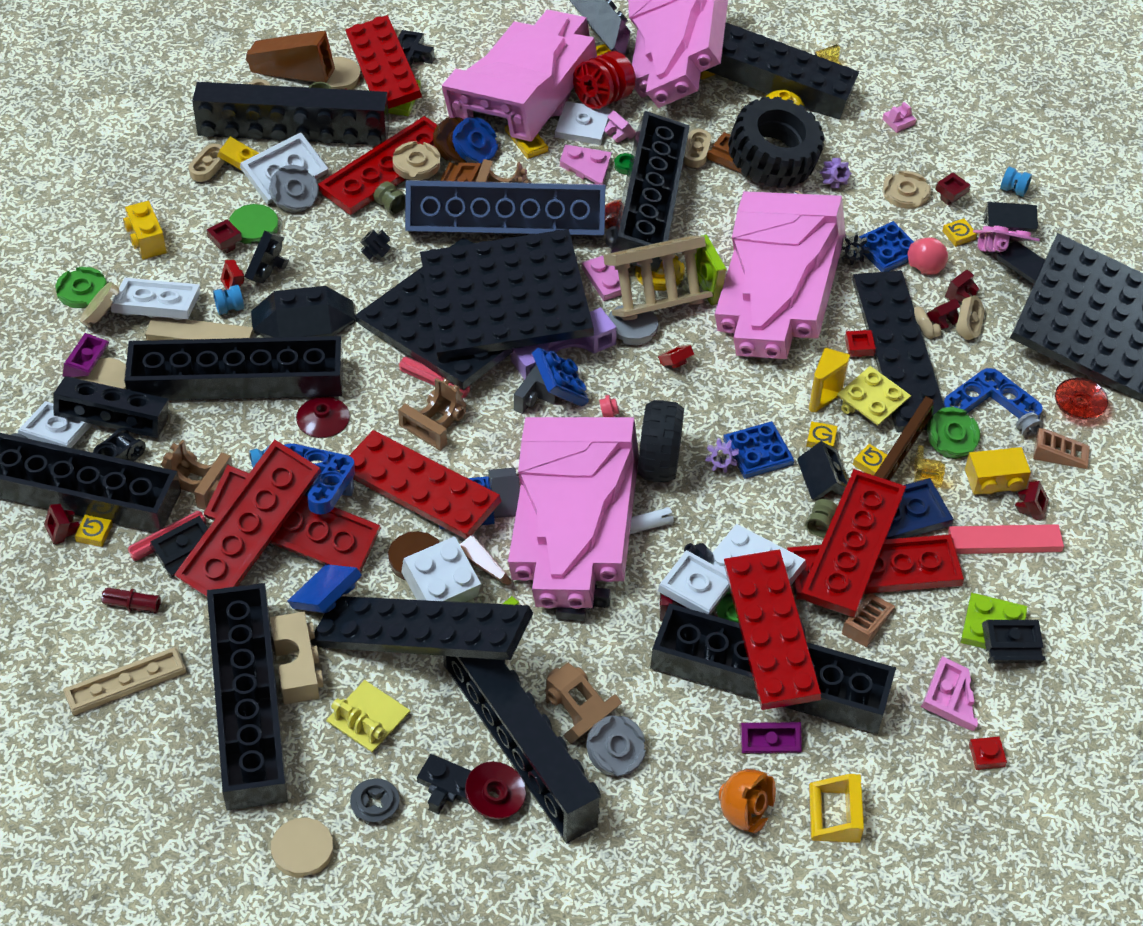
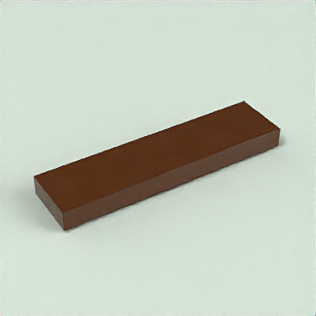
[874,396,934,481]

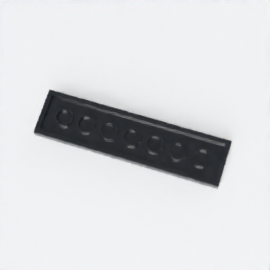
[852,270,945,432]
[310,596,533,660]

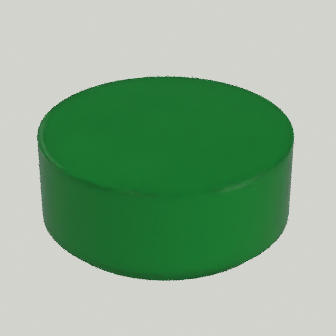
[614,153,631,175]

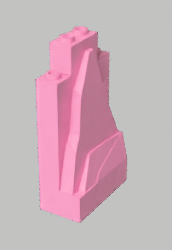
[628,0,728,108]
[442,9,597,142]
[715,191,846,359]
[508,417,639,609]

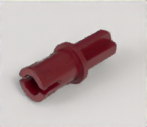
[101,587,161,614]

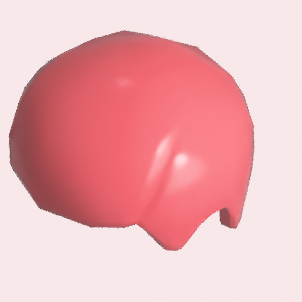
[907,237,948,275]

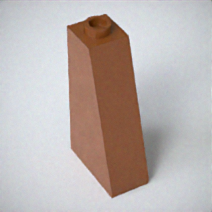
[246,31,335,83]

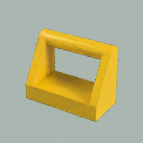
[808,348,850,412]
[809,774,864,843]

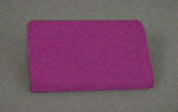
[62,333,109,377]
[739,722,802,753]

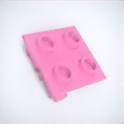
[973,226,1040,252]

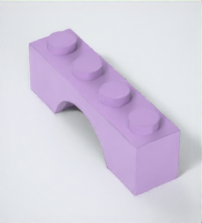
[511,307,616,380]

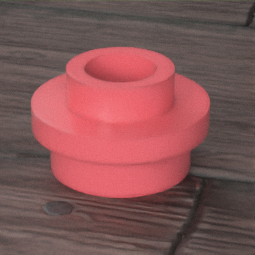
[599,395,619,417]

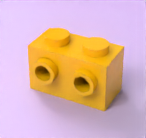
[123,200,167,260]
[965,447,1031,495]

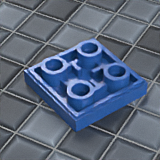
[857,221,914,272]
[532,348,589,407]
[723,421,794,479]
[287,564,362,613]

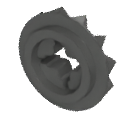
[350,778,400,824]

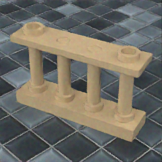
[603,236,713,320]

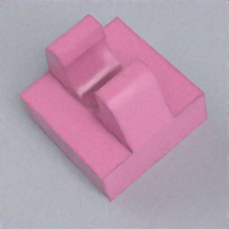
[882,102,916,133]
[604,110,636,143]

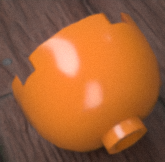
[719,769,776,833]

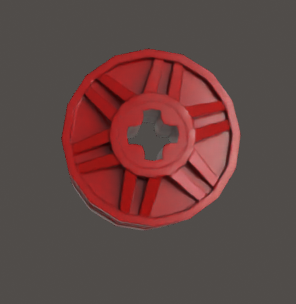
[573,51,636,109]

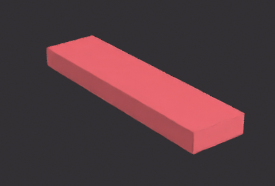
[948,524,1064,554]

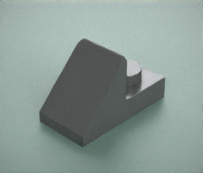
[514,365,555,414]
[488,467,520,518]

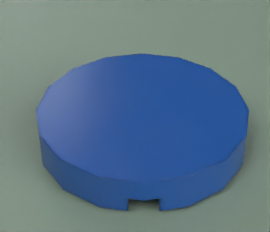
[453,117,498,164]

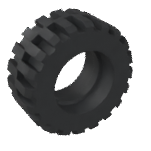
[728,97,825,188]

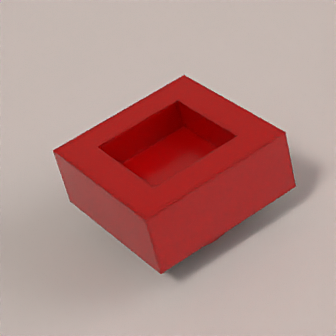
[220,260,244,290]
[845,330,876,357]
[658,345,695,368]
[969,736,1007,770]

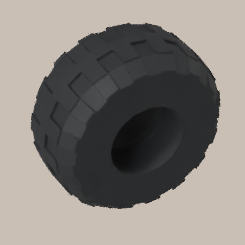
[638,400,684,482]

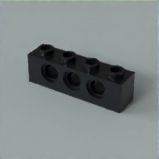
[53,376,169,438]

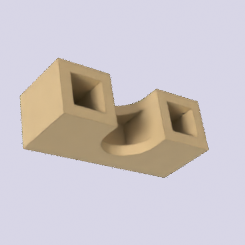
[270,611,324,705]

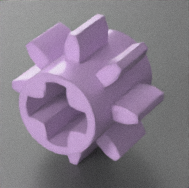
[820,158,852,188]
[705,438,739,473]

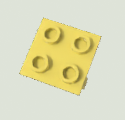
[837,366,911,426]
[326,680,410,753]

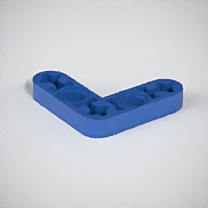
[944,368,1043,419]
[285,443,355,514]

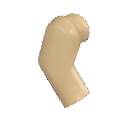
[914,307,941,339]

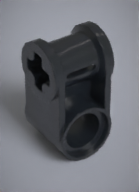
[93,428,146,462]

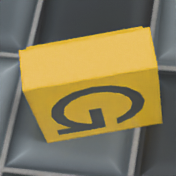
[942,218,977,247]
[806,421,838,448]
[853,444,887,475]
[75,515,113,547]

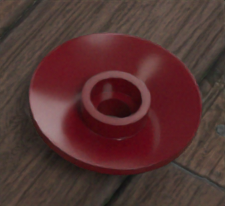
[296,397,350,438]
[465,761,526,819]

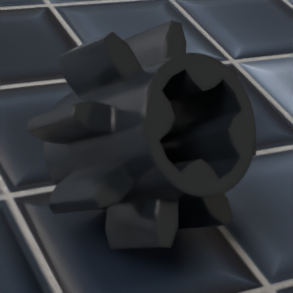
[360,229,391,260]
[841,232,870,265]

